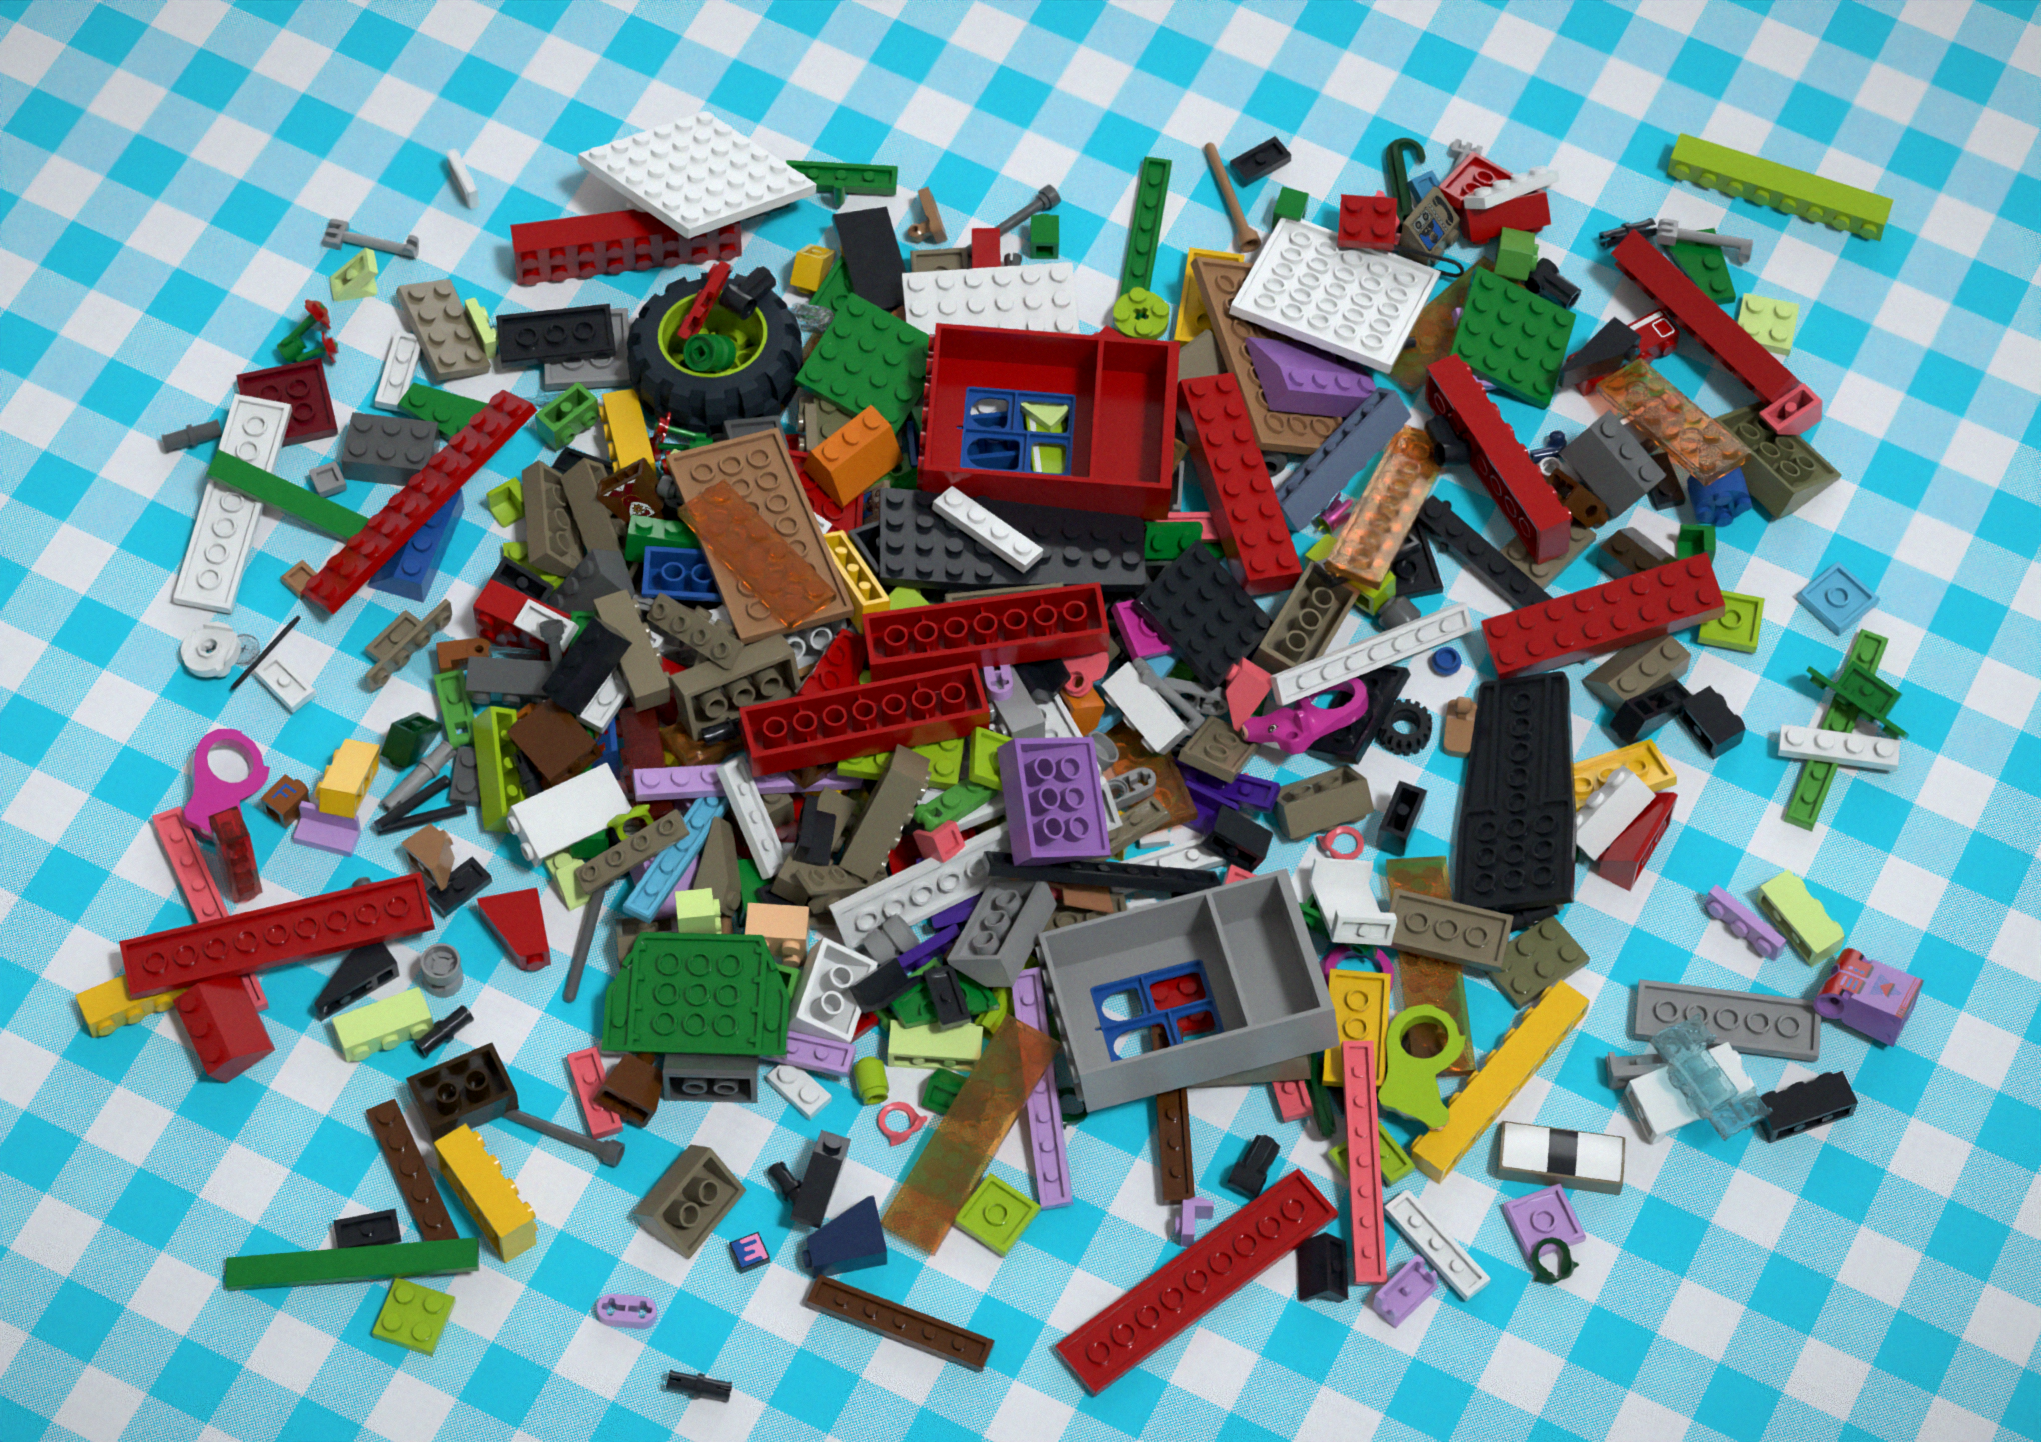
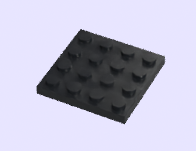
[1131,539,1273,691]

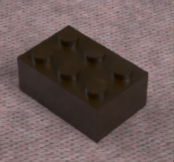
[406,1042,519,1145]

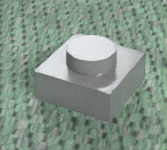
[309,461,347,498]

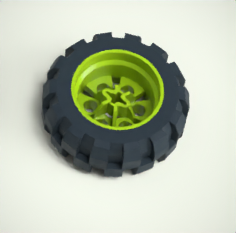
[626,272,803,439]

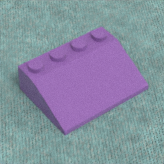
[1245,337,1376,418]
[997,737,1111,866]

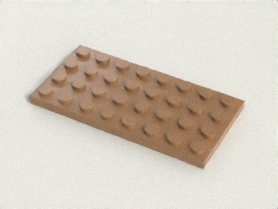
[1190,257,1343,455]
[666,427,854,645]

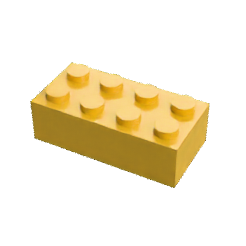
[434,1123,538,1263]

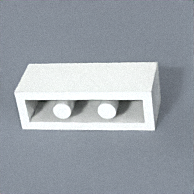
[1101,662,1191,755]
[1576,765,1656,861]

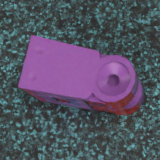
[1813,948,1924,1047]

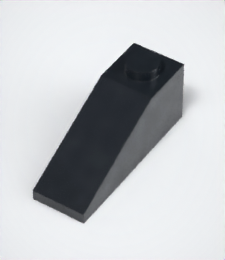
[1558,317,1641,388]
[1609,679,1692,745]
[314,942,400,1022]
[790,1130,851,1229]

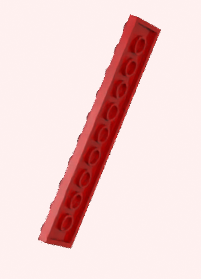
[301,389,538,615]
[119,872,435,1000]
[1055,1168,1339,1397]

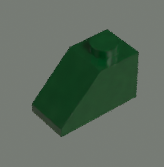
[380,712,443,768]

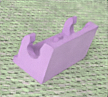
[1372,1254,1438,1329]

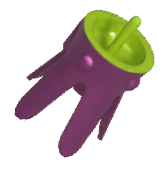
[1317,492,1359,534]

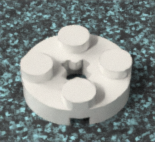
[181,622,241,677]

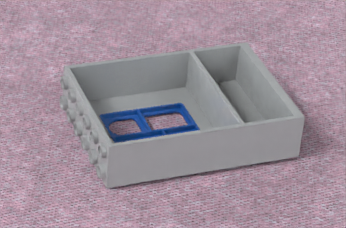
[1035,868,1340,1112]

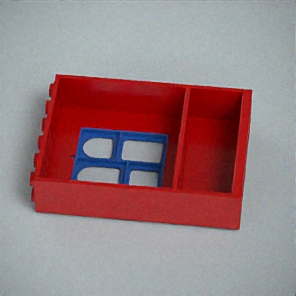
[917,323,1180,520]

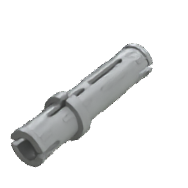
[380,740,457,812]

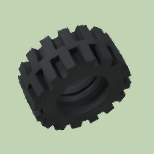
[1378,699,1433,756]

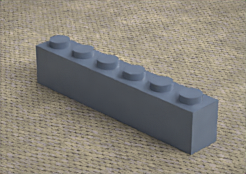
[1275,387,1412,532]

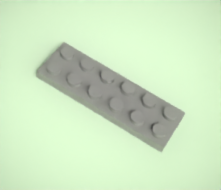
[1634,979,1821,1061]

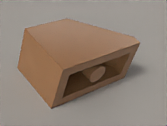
[401,823,455,891]

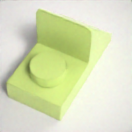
[330,248,378,302]
[544,847,592,911]

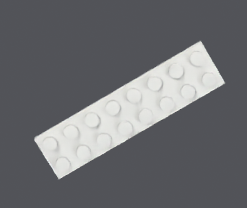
[173,394,292,614]

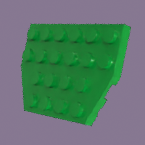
[601,932,791,1058]

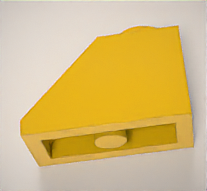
[790,244,836,294]

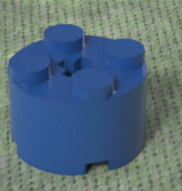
[1687,462,1752,527]

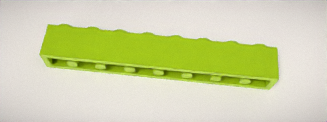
[1667,133,1894,241]

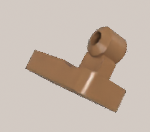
[908,186,948,244]
[1443,696,1477,758]

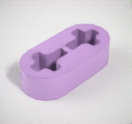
[982,664,1013,701]
[597,1294,657,1329]

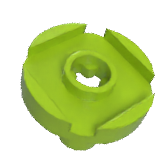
[1113,287,1169,340]

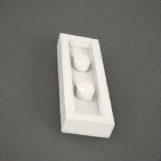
[375,330,422,413]

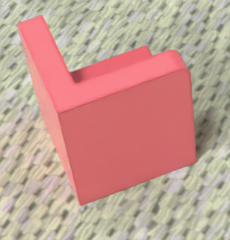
[913,820,966,863]

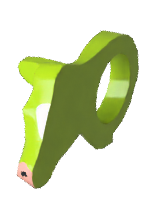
[1378,1004,1466,1131]

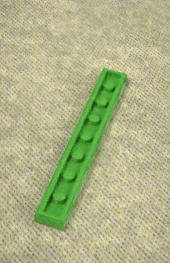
[1784,628,1889,832]

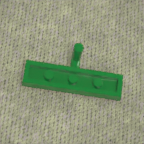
[786,160,898,206]

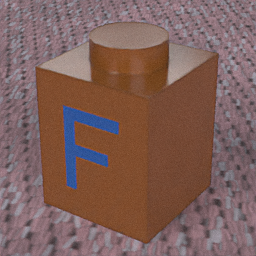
[261,774,310,829]

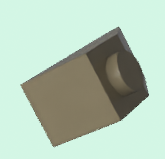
[693,816,741,917]

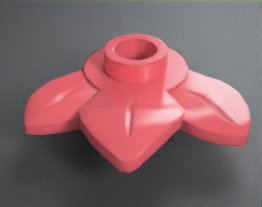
[1061,652,1109,697]

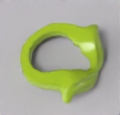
[607,804,654,841]

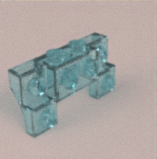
[1650,1013,1773,1141]

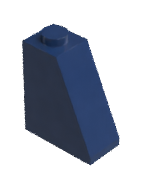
[802,1195,887,1279]

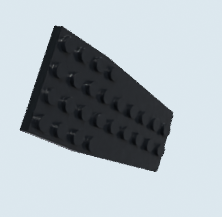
[879,487,1146,592]
[1454,671,1577,912]

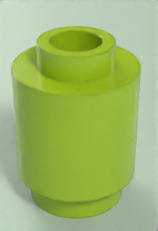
[853,1056,890,1105]

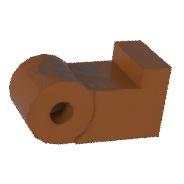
[436,638,493,674]

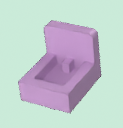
[1175,1197,1214,1247]

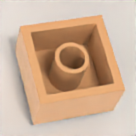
[745,903,810,968]

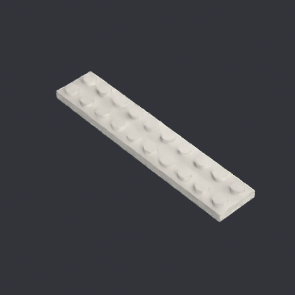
[829,776,1122,952]

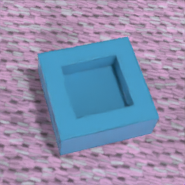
[1406,170,1440,205]

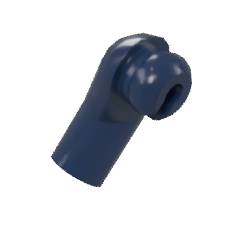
[1530,430,1567,464]

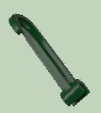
[1386,138,1426,233]
[1304,1052,1337,1139]

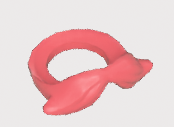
[1317,826,1364,860]
[878,1102,928,1146]

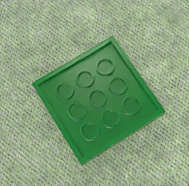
[1446,266,1576,410]
[794,292,929,437]

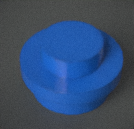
[1432,647,1461,676]

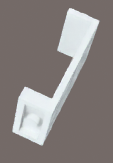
[506,763,634,868]
[1309,858,1397,946]
[1624,1042,1756,1145]

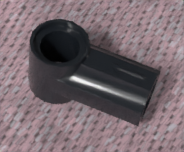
[1522,258,1582,310]
[719,266,776,320]
[1424,414,1471,467]
[1227,1134,1280,1199]

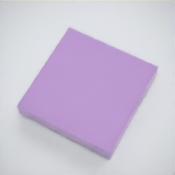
[1503,1184,1586,1262]

